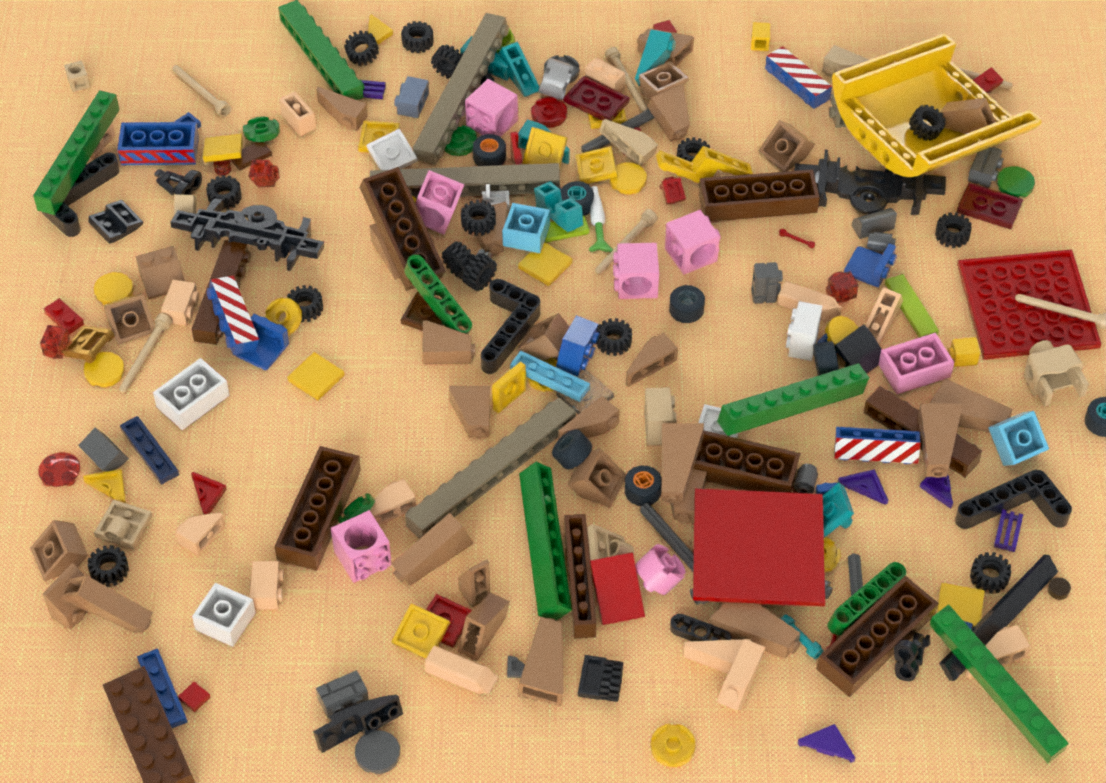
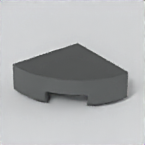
[507,656,525,678]

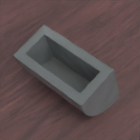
[851,208,897,239]
[78,427,129,472]

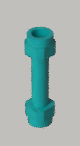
[780,614,824,659]

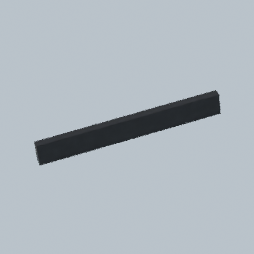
[939,554,1058,681]

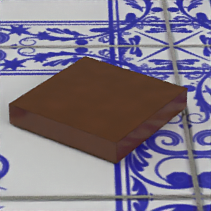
[401,291,451,331]

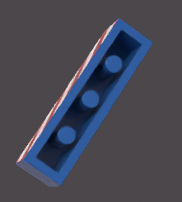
[765,46,832,109]
[207,275,259,355]
[834,427,920,464]

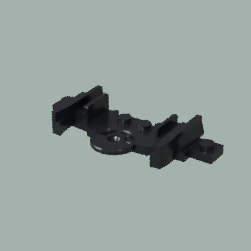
[794,149,946,215]
[170,199,324,271]

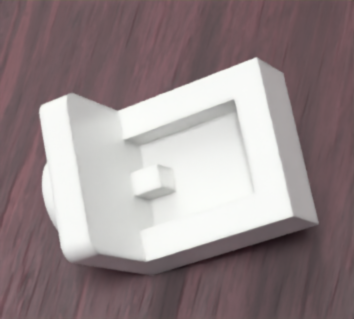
[482,184,510,210]

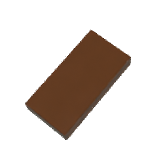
[230,142,272,171]

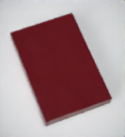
[563,76,630,121]
[956,182,1023,230]

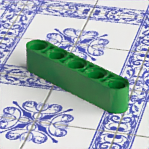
[404,255,472,335]
[827,562,907,635]

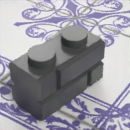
[968,147,1004,188]
[751,262,783,304]
[316,670,369,718]

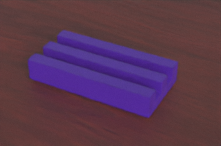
[362,80,386,99]
[994,509,1023,552]

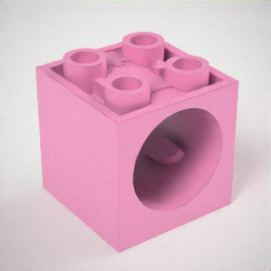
[465,79,518,137]
[415,170,464,234]
[665,210,721,275]
[613,243,659,299]
[331,510,392,583]

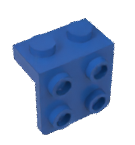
[844,244,897,288]
[235,314,289,370]

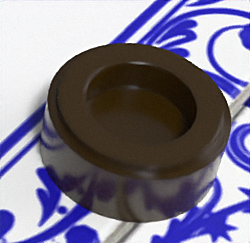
[1048,577,1071,600]

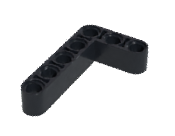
[42,152,120,237]
[481,279,541,374]
[955,469,1072,529]

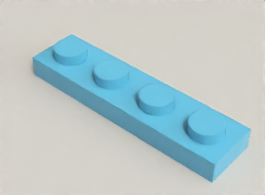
[510,351,590,402]

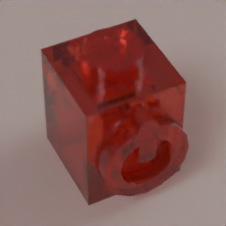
[248,159,280,187]
[826,271,859,303]
[40,325,70,359]

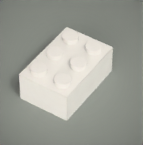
[153,358,230,430]

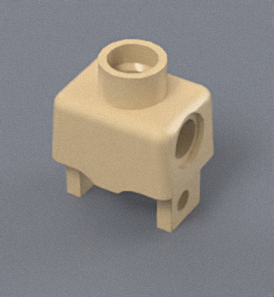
[1024,340,1089,407]

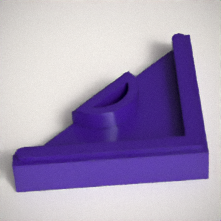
[838,469,888,505]
[920,474,953,509]
[797,724,856,763]

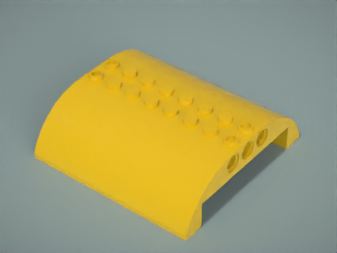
[832,33,1042,177]

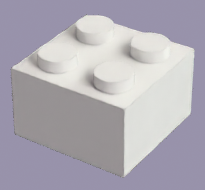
[786,301,822,361]
[192,583,256,647]

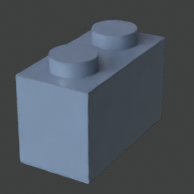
[394,76,429,118]

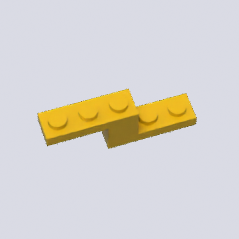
[656,146,753,183]

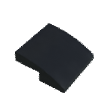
[88,200,143,244]
[834,324,882,374]

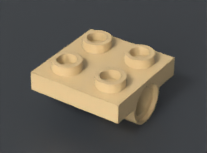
[94,500,152,549]
[587,524,634,560]

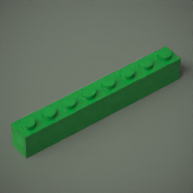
[278,0,365,100]
[33,90,120,215]
[717,363,870,436]
[519,461,572,621]
[930,604,1069,763]

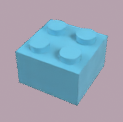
[502,203,550,253]
[988,411,1049,466]

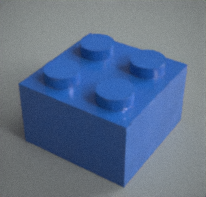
[556,315,600,377]

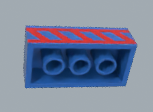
[117,122,199,165]

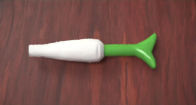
[589,186,613,252]

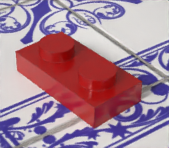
[973,67,1003,94]
[43,298,85,335]

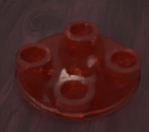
[38,452,80,487]

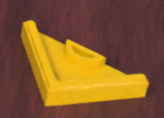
[367,14,394,48]
[83,469,126,503]

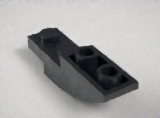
[313,694,403,753]

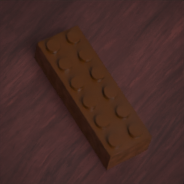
[359,167,446,291]
[699,169,820,222]
[694,430,801,493]
[274,446,361,571]
[816,576,939,698]
[103,666,196,783]

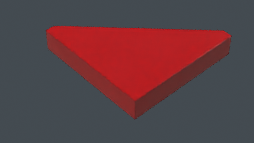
[510,131,523,165]
[191,472,227,515]

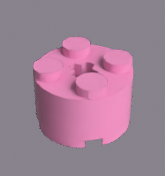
[635,544,686,595]

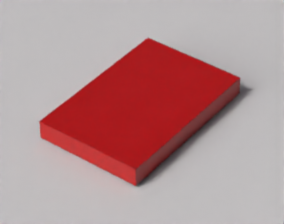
[590,552,645,625]

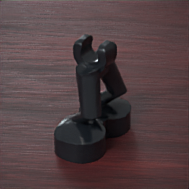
[154,169,202,195]
[894,632,931,681]

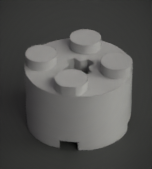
[538,58,574,100]

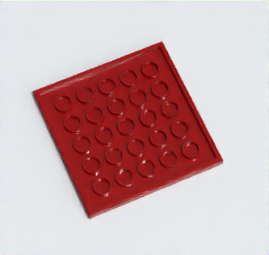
[957,249,1102,360]
[693,488,825,607]

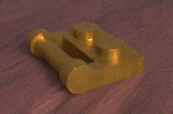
[62,326,115,363]

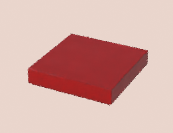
[426,594,472,648]

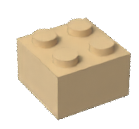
[644,387,677,446]

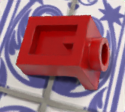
[659,177,686,205]

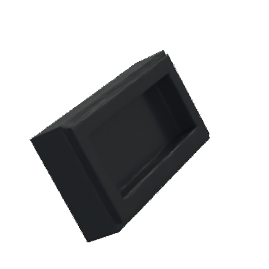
[578,655,607,700]

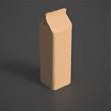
[778,281,842,322]
[425,646,499,694]

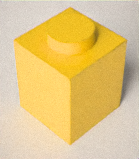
[751,22,771,51]
[947,337,980,367]

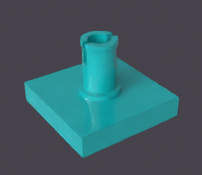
[823,482,854,538]

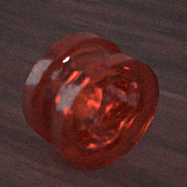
[213,160,231,176]

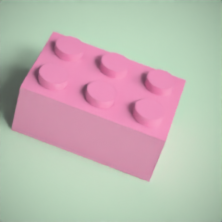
[878,333,954,395]

